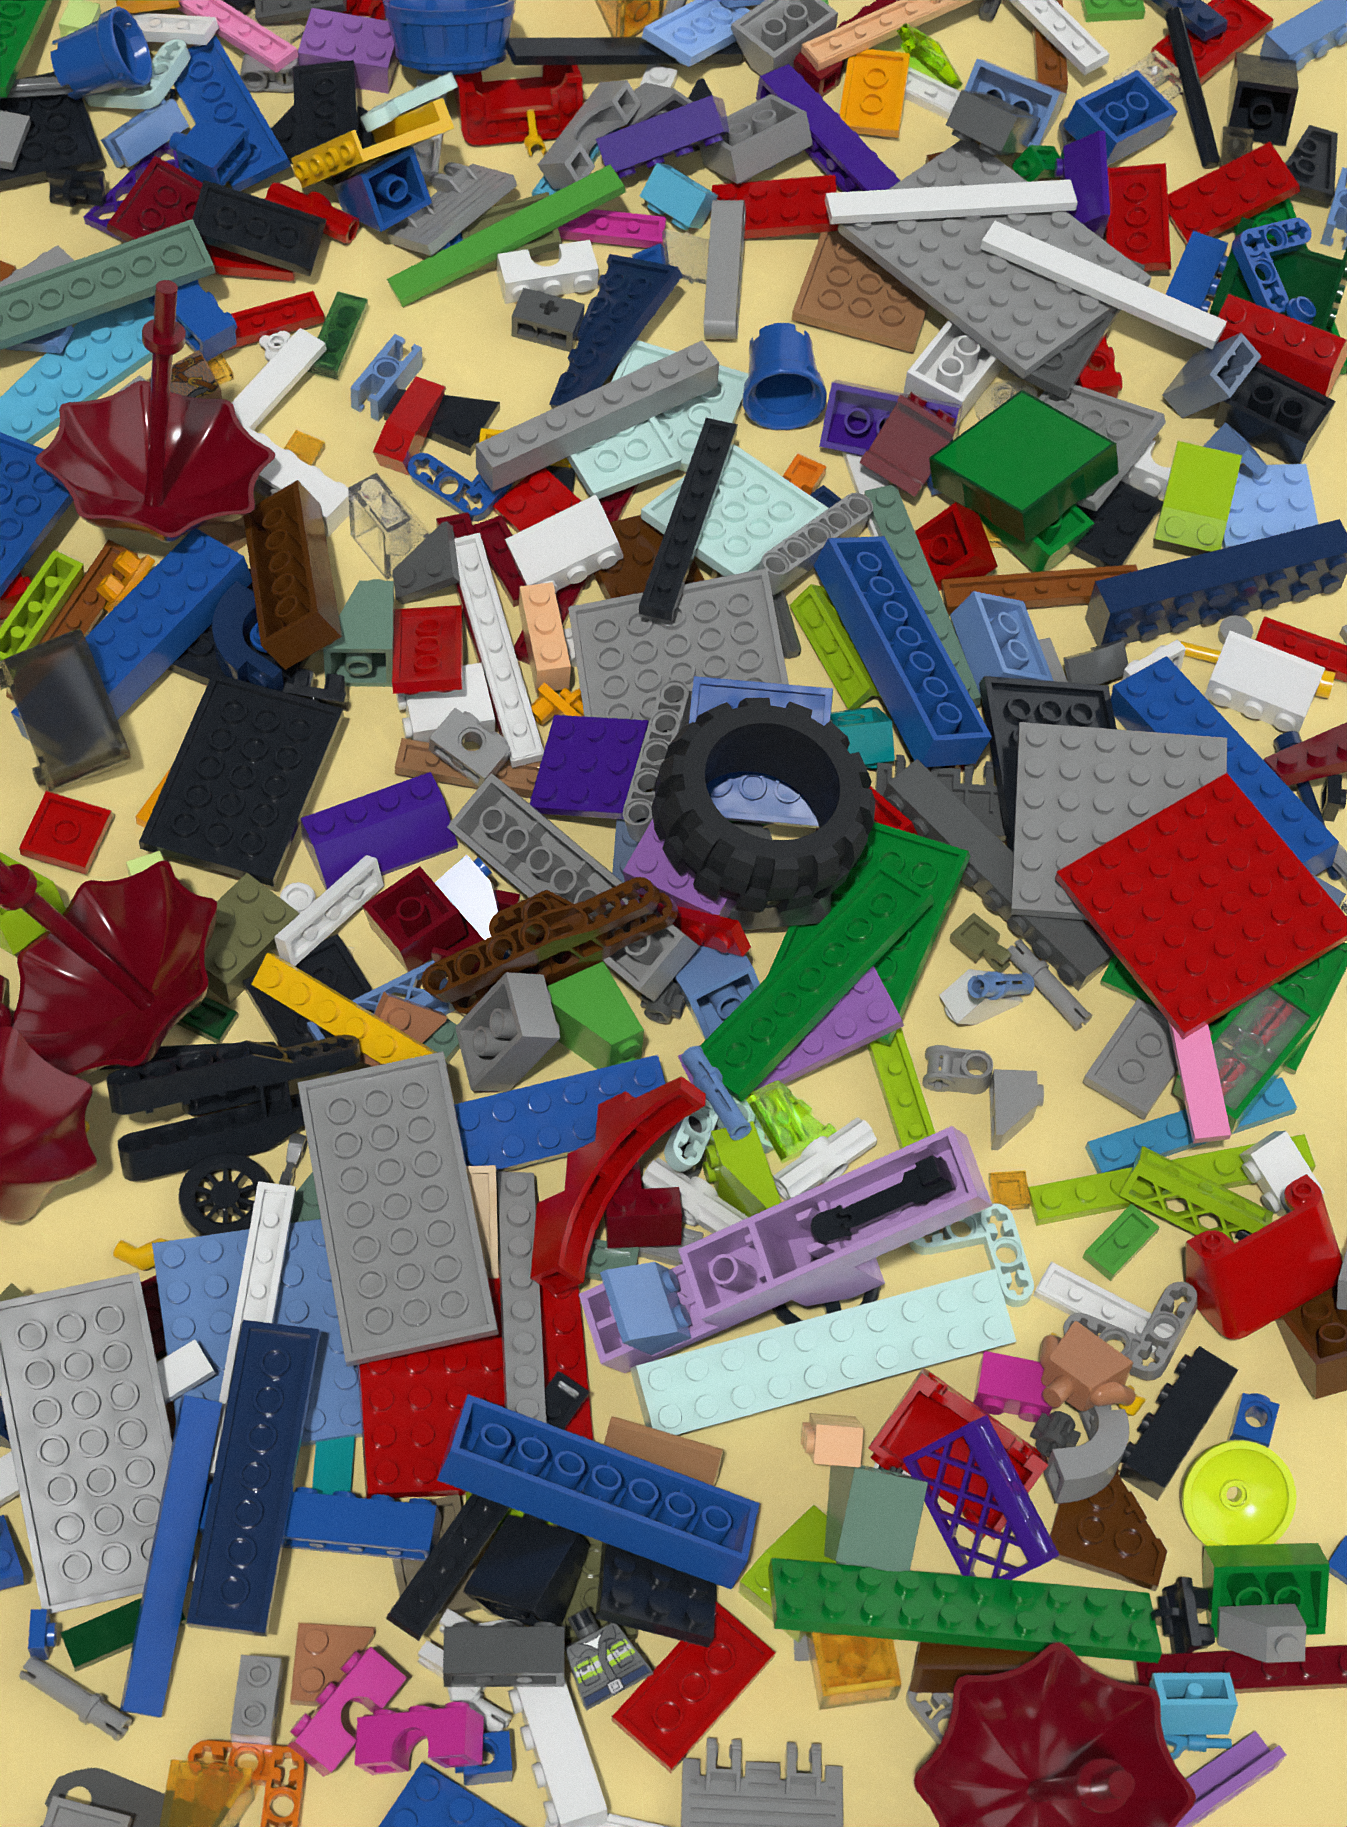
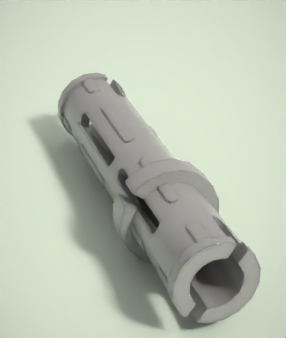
[1007,939,1092,1031]
[19,1656,132,1741]

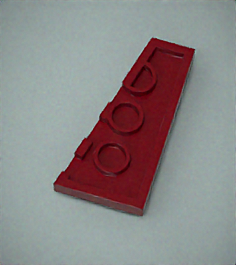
[1263,722,1347,786]

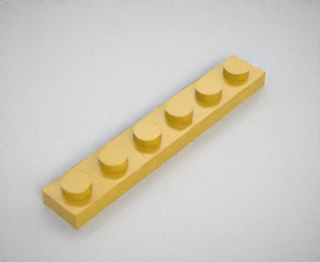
[251,953,437,1064]

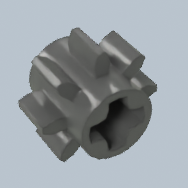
[640,981,685,1023]
[1030,1411,1081,1457]

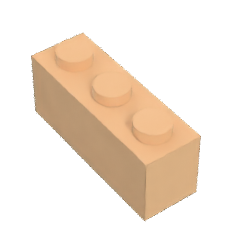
[519,582,571,693]
[801,1413,863,1467]

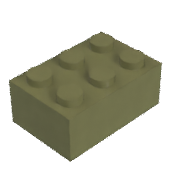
[205,873,300,1005]

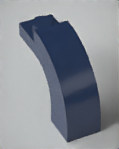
[212,581,283,691]

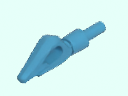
[1164,1735,1232,1760]

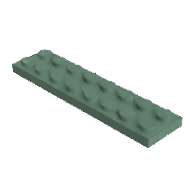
[0,219,216,350]

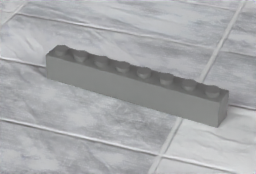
[476,341,719,492]

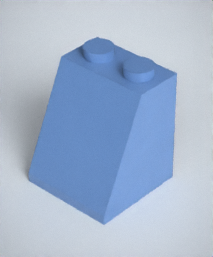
[673,945,760,1040]

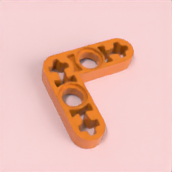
[188,1740,305,1827]

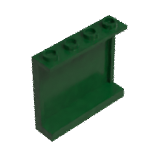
[1209,217,1347,333]

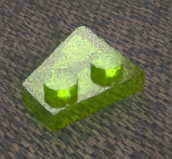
[897,23,963,90]

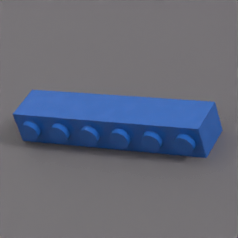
[198,1483,442,1562]

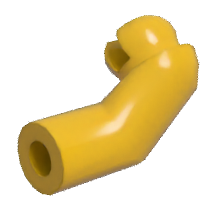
[113,1238,167,1271]

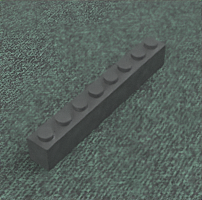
[883,759,1114,991]

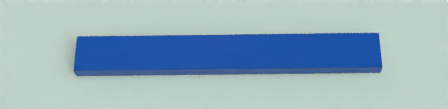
[120,1395,222,1718]

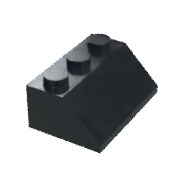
[1214,362,1336,464]

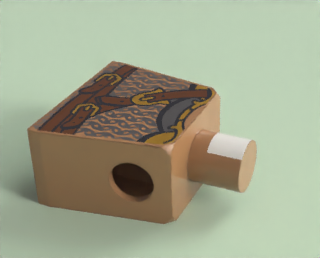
[147,350,222,399]

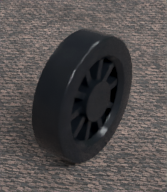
[179,1153,270,1237]

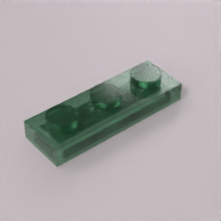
[307,291,368,380]

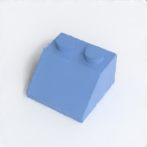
[600,1262,692,1355]

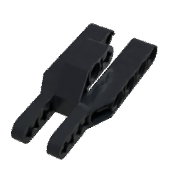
[106,1035,361,1181]

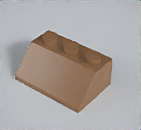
[604,1416,723,1486]

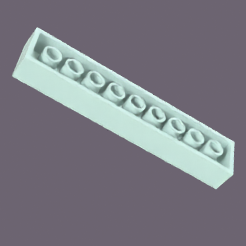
[630,1269,1016,1435]

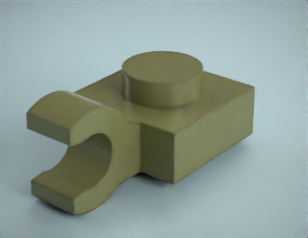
[950,913,1012,973]

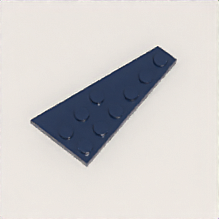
[549,254,683,409]

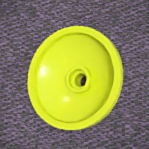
[1182,1440,1296,1546]

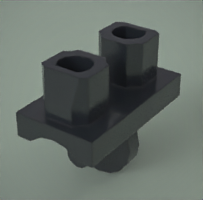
[46,169,106,207]
[283,668,348,712]
[1150,1577,1215,1654]

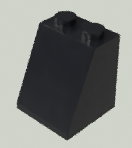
[1226,52,1299,146]
[463,1513,590,1627]

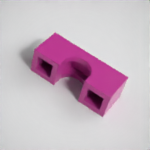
[287,1647,407,1777]
[355,1702,484,1775]

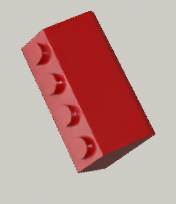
[1216,294,1347,397]

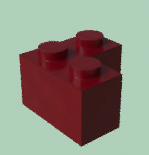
[604,1162,682,1249]

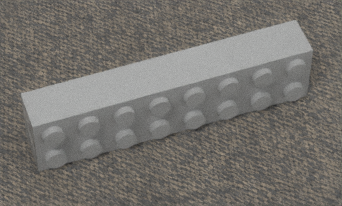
[447,773,700,1001]

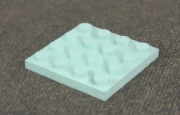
[611,340,749,472]
[641,444,828,576]

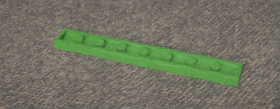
[387,165,626,307]

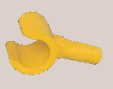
[524,109,546,156]

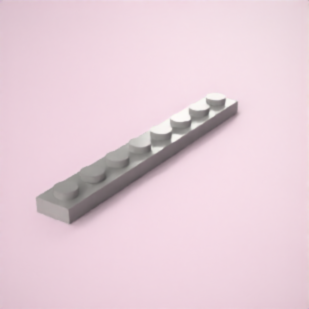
[496,1171,546,1423]

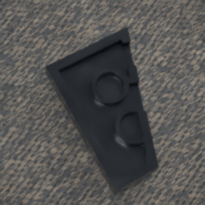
[1285,125,1338,204]
[384,389,500,456]

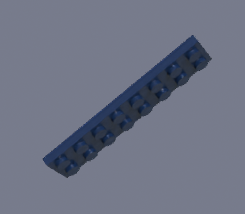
[186,1320,320,1637]

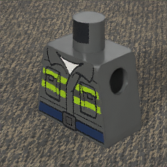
[564,1607,653,1711]

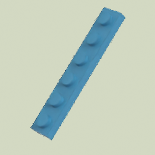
[1085,1077,1297,1174]

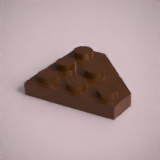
[1050,1469,1167,1591]

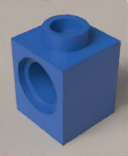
[1227,1393,1280,1448]
[455,1731,512,1786]

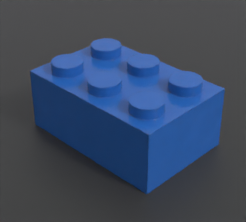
[1063,70,1178,166]

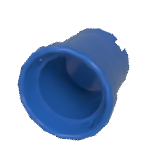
[50,6,152,100]
[742,323,827,430]

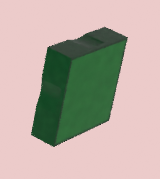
[929,390,1119,543]

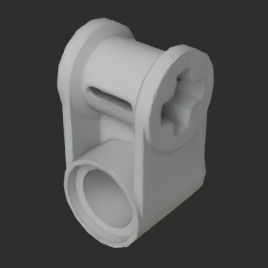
[240,53,298,93]
[922,1045,993,1095]

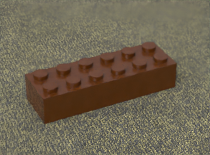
[243,480,342,670]

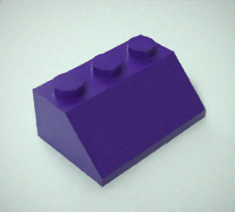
[1054,131,1110,239]

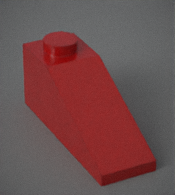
[373,376,446,476]

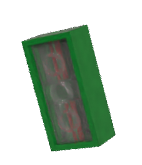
[1172,983,1321,1134]

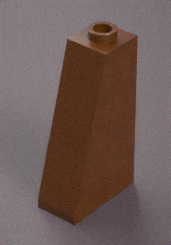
[909,1642,1040,1693]

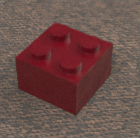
[362,866,467,972]

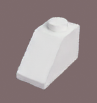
[939,969,1023,1025]

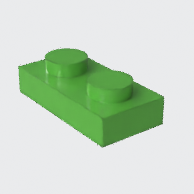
[1080,0,1145,22]
[1083,1203,1159,1281]

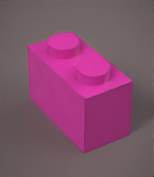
[973,1351,1052,1422]

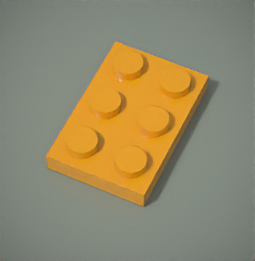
[840,49,910,138]

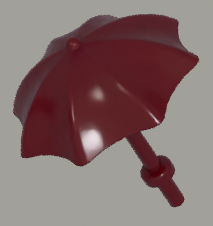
[35,280,275,543]
[0,860,217,1079]
[0,975,97,1223]
[913,1642,1196,1827]

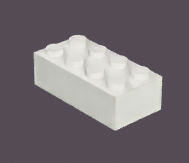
[903,320,1005,422]

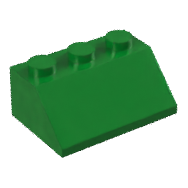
[971,504,1094,572]
[1202,1543,1330,1638]

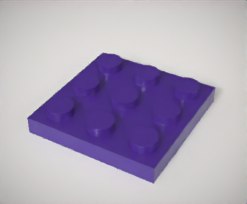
[529,715,649,820]

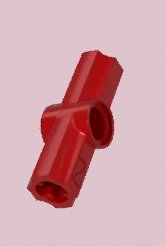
[265,182,360,244]

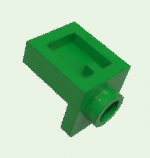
[1012,145,1060,182]

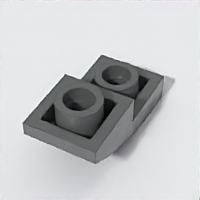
[1063,640,1128,685]

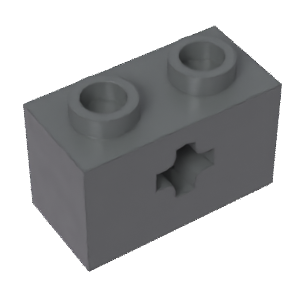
[511,288,584,352]

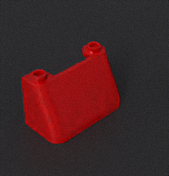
[453,65,583,145]
[1186,1174,1343,1339]
[868,1368,1048,1540]

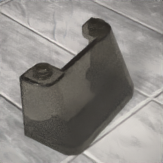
[0,628,131,792]

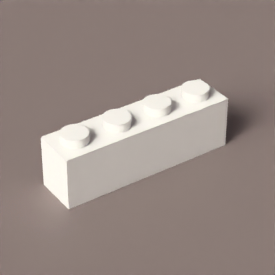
[245,427,353,537]
[508,1678,607,1827]

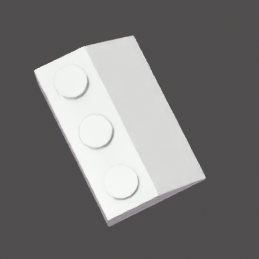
[505,495,624,593]
[1204,631,1325,732]

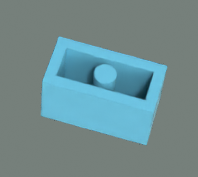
[640,163,718,231]
[1149,1673,1238,1735]

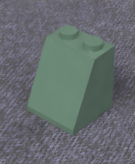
[323,579,395,687]
[824,1465,928,1571]

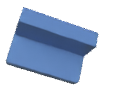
[1203,422,1268,477]

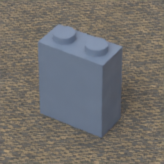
[1162,333,1261,418]

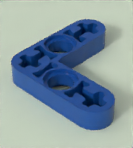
[1232,218,1312,314]
[408,453,515,521]

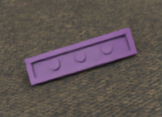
[1176,1731,1287,1827]

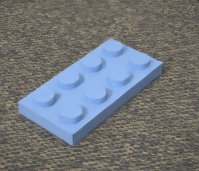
[642,0,750,67]

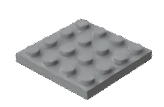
[1038,385,1166,511]

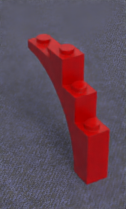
[530,1076,706,1295]

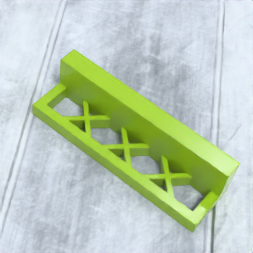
[789,584,881,709]
[1119,1146,1273,1243]

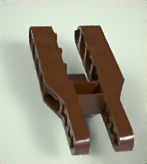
[421,877,678,1016]

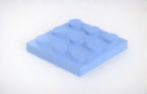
[1222,464,1318,549]

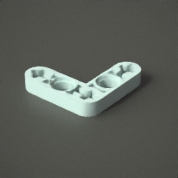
[84,39,191,109]
[360,72,458,132]
[664,1095,784,1171]
[909,1204,1034,1307]

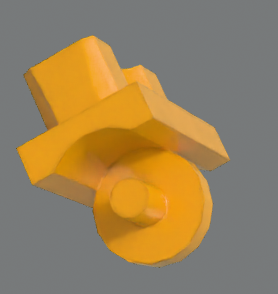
[96,549,155,613]
[531,682,584,726]

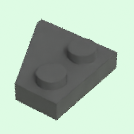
[392,521,460,604]

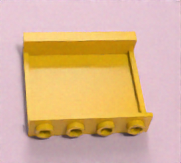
[291,98,454,188]

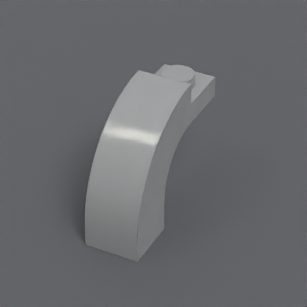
[1044,1405,1129,1504]

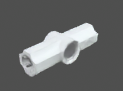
[773,1117,877,1201]
[641,1157,748,1234]

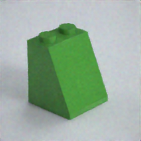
[547,961,644,1069]

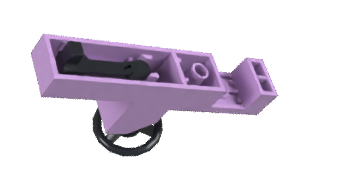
[579,1126,993,1373]

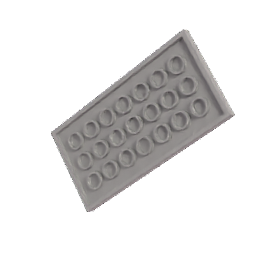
[298,1052,498,1367]
[0,1272,197,1614]

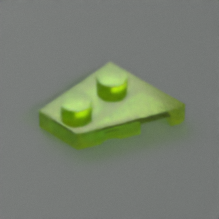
[746,1080,837,1161]

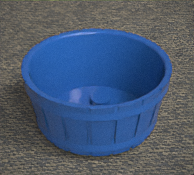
[383,0,516,75]

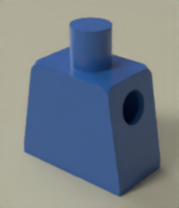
[169,121,251,186]

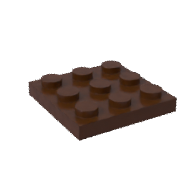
[593,515,704,599]

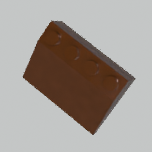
[1275,1284,1347,1399]

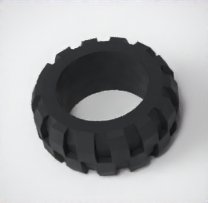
[651,698,875,913]

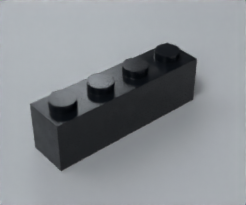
[1119,1346,1238,1501]

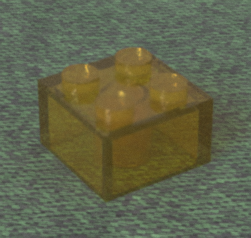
[806,1632,902,1710]

